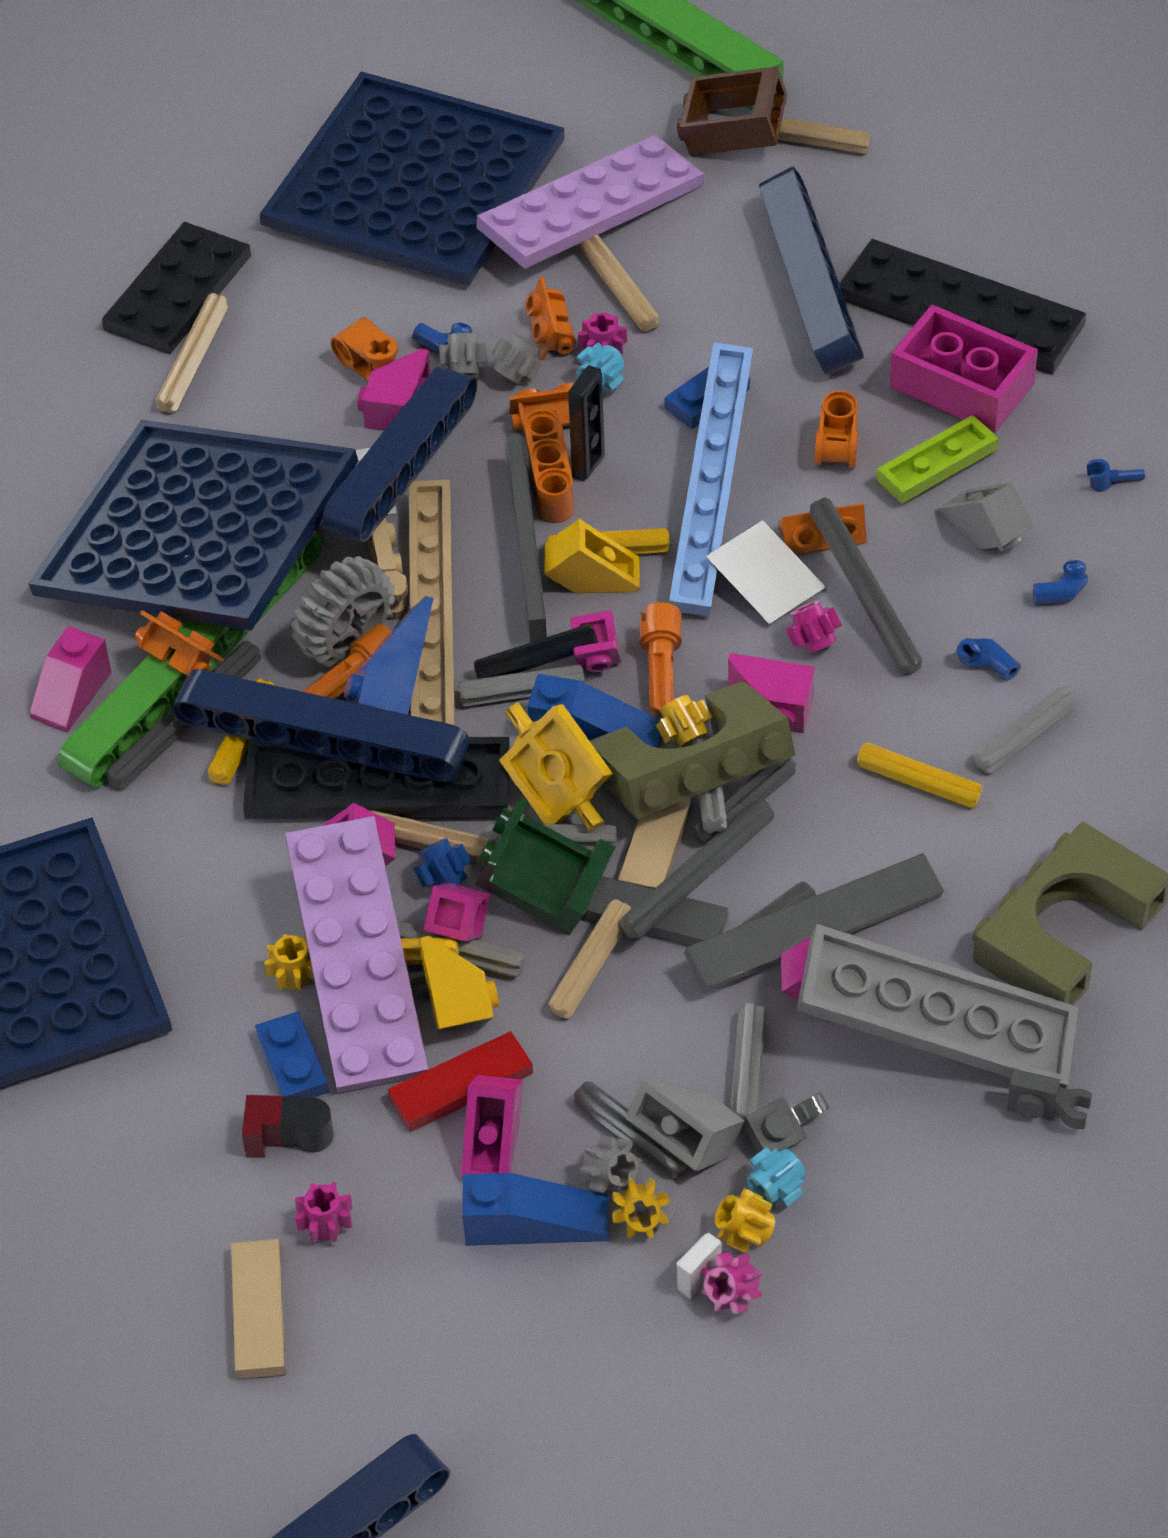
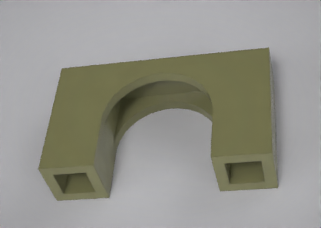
[590,680,796,819]
[972,821,1168,1005]

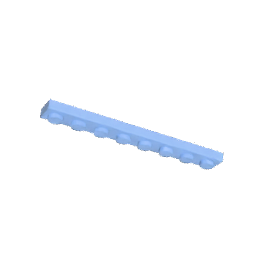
[669,342,753,617]

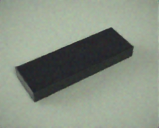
[568,365,605,482]

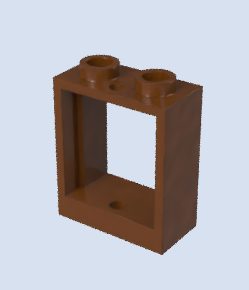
[677,66,788,156]

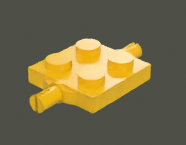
[499,703,613,832]

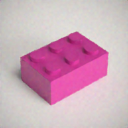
[890,305,1038,433]

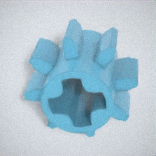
[576,343,625,395]
[747,1147,806,1208]

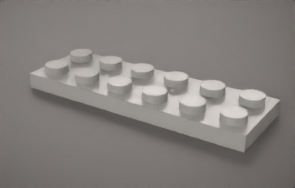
[796,924,1079,1089]

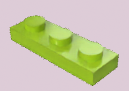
[876,415,999,504]

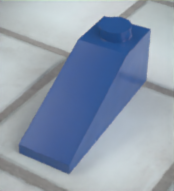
[344,596,434,715]
[527,674,662,748]
[462,1173,610,1246]

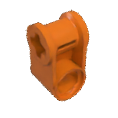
[330,317,398,381]
[814,390,858,468]

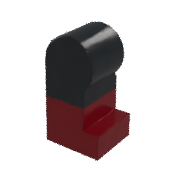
[242,1095,334,1158]

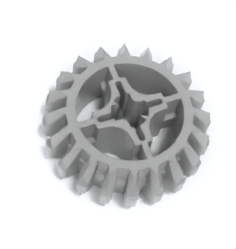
[291,556,395,667]

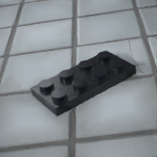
[102,221,251,354]

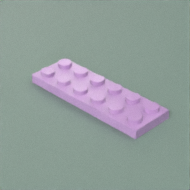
[476,135,704,269]
[285,816,428,1093]

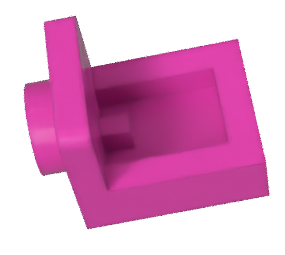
[570,610,621,672]

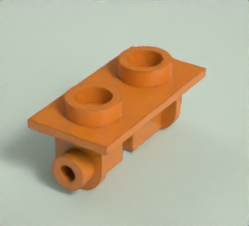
[525,277,576,360]
[508,383,574,433]
[778,503,867,555]
[135,610,225,675]

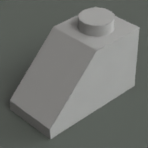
[938,482,1033,551]
[625,1078,745,1171]

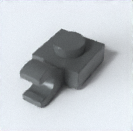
[1007,1069,1092,1129]
[742,1092,830,1154]

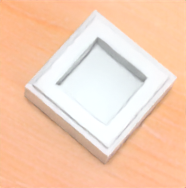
[677,1232,722,1299]

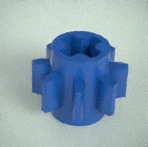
[413,838,472,887]

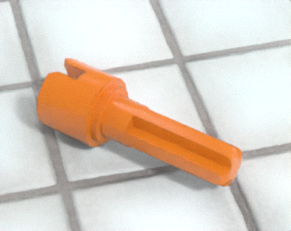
[640,602,682,718]
[302,623,391,699]

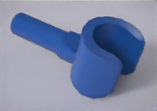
[1086,459,1145,492]

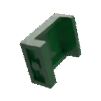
[474,798,616,935]

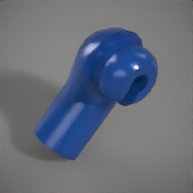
[412,322,472,354]
[1033,560,1088,604]
[956,638,1021,680]

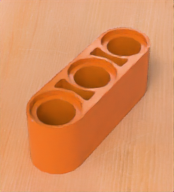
[524,409,574,523]

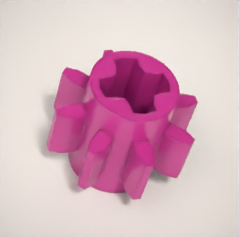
[578,313,627,355]
[785,601,842,653]
[294,1182,353,1243]
[701,1252,763,1314]

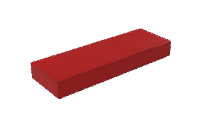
[388,1031,534,1132]

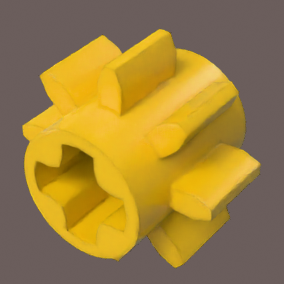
[656,694,713,748]
[264,934,314,991]
[611,1177,670,1239]
[715,1188,775,1253]

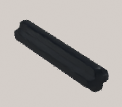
[474,624,598,679]

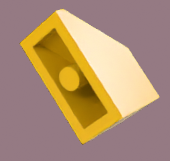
[544,519,640,593]
[418,936,499,1031]

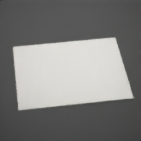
[706,520,826,624]

